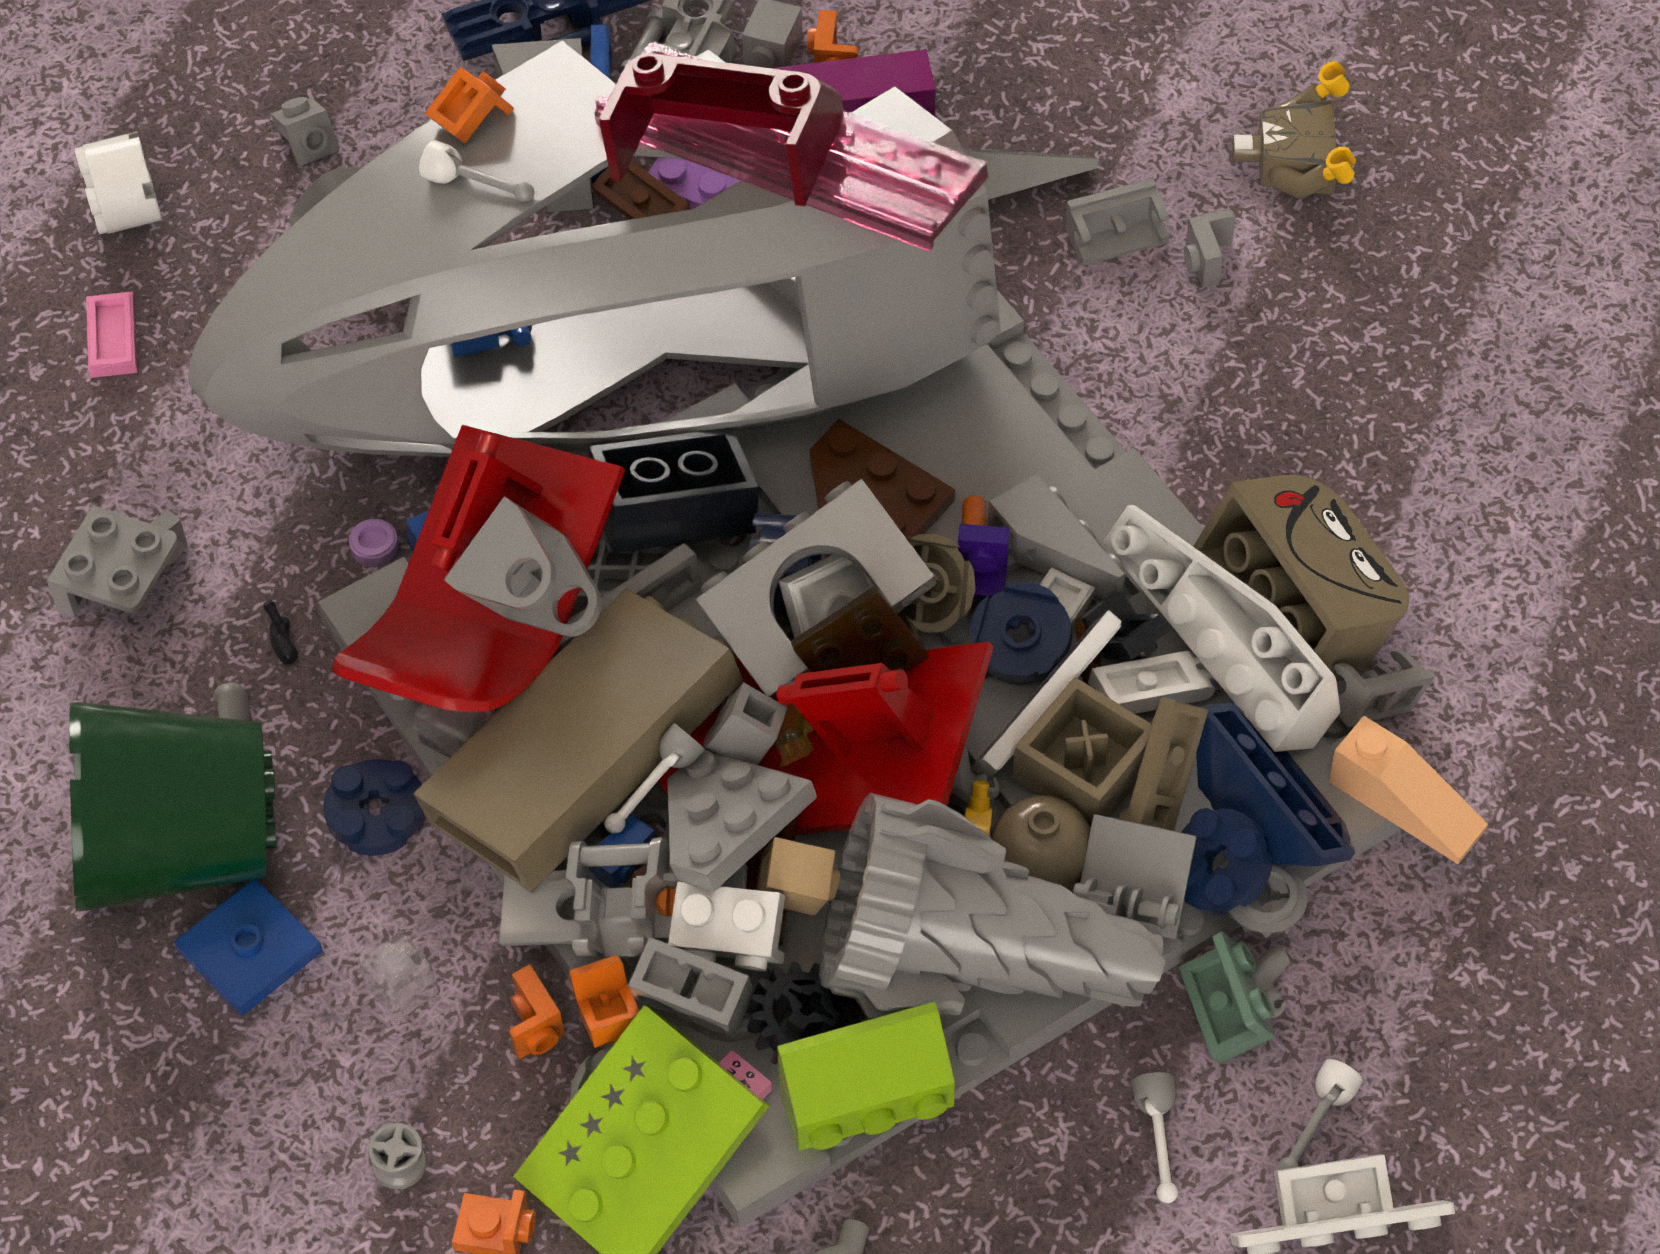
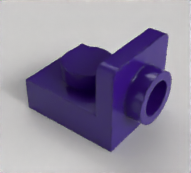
[958,523,1010,600]

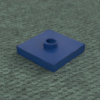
[174,879,323,1016]

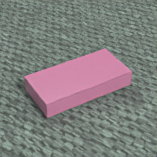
[86,291,138,378]

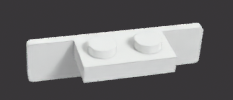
[1230,1154,1455,1254]

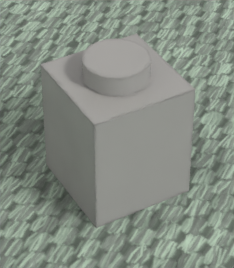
[742,0,803,68]

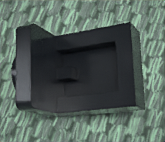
[1081,591,1170,661]

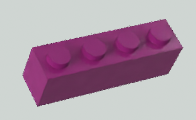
[771,49,936,117]

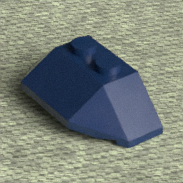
[1196,702,1355,866]

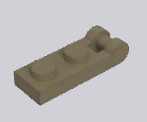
[1118,697,1208,831]

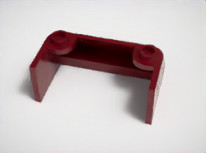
[599,53,844,207]

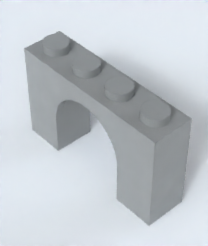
[696,479,936,701]

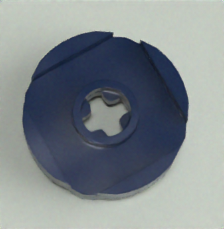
[970,582,1072,683]
[323,759,426,856]
[1181,808,1272,915]

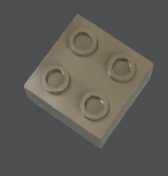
[1013,677,1151,828]

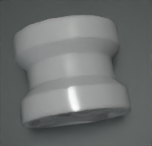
[368,1123,426,1189]

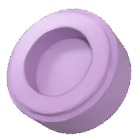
[349,519,399,567]

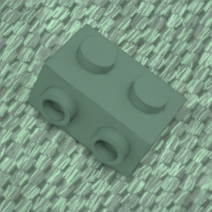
[1179,931,1276,1064]

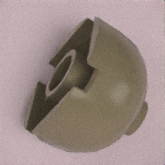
[897,533,976,634]
[991,795,1091,893]

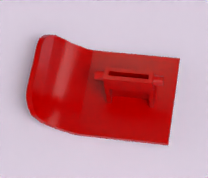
[331,424,625,712]
[658,641,994,835]

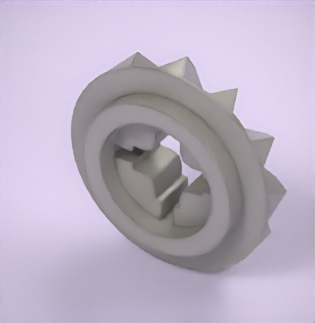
[1227,864,1308,939]

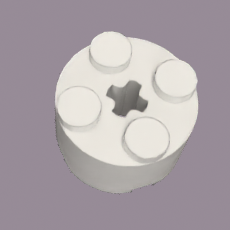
[74,132,162,235]

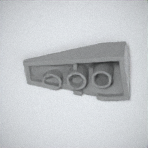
[963,148,1099,200]

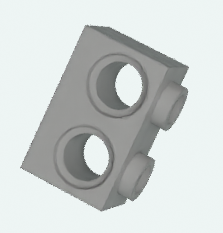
[628,937,754,1039]

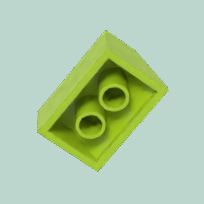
[777,1001,955,1151]

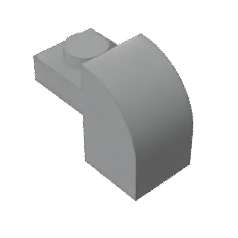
[703,682,788,765]

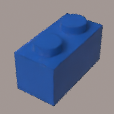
[589,813,655,888]

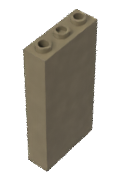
[413,588,744,892]

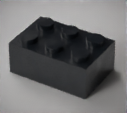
[589,427,759,553]

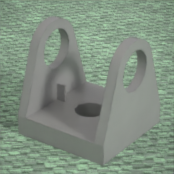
[444,496,602,637]

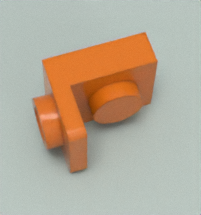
[424,66,514,144]
[509,964,565,1059]
[452,1189,536,1254]

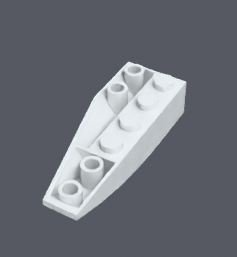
[1103,505,1341,752]

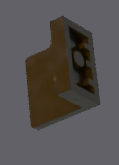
[791,587,929,672]

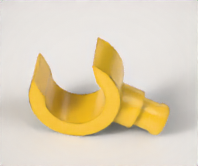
[965,780,992,837]

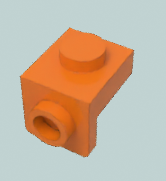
[807,10,859,63]
[569,955,640,1048]

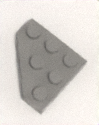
[668,750,817,892]

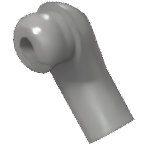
[213,682,250,721]

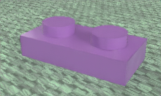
[648,157,741,209]

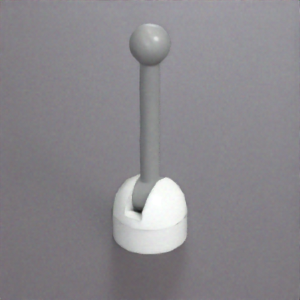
[419,140,534,202]
[1277,1059,1363,1170]

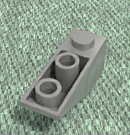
[988,473,1126,600]

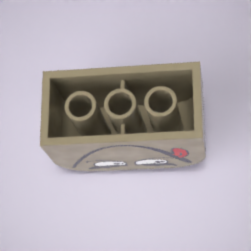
[1193,475,1409,681]

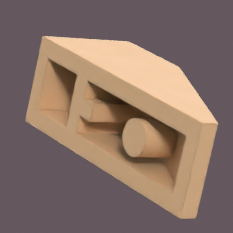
[1329,716,1488,864]

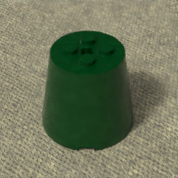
[69,702,276,911]

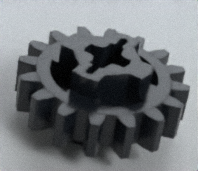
[746,961,862,1065]

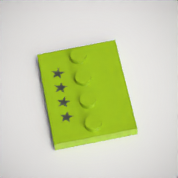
[513,1004,770,1254]

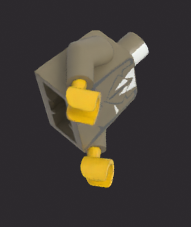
[1232,61,1356,199]

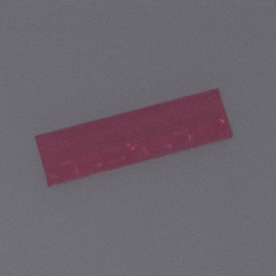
[594,41,988,251]

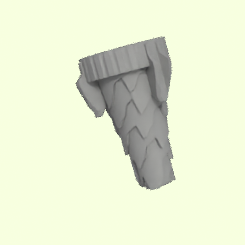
[819,793,1165,1019]

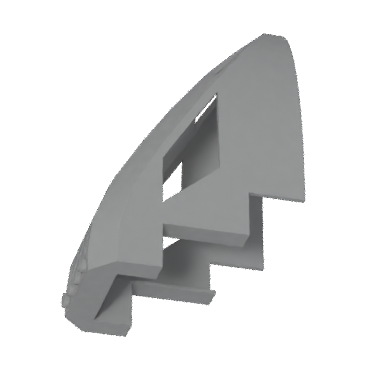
[188,41,1001,457]

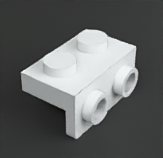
[668,882,785,971]

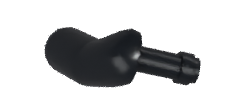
[263,600,298,664]

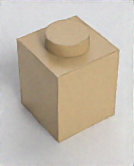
[756,837,840,916]

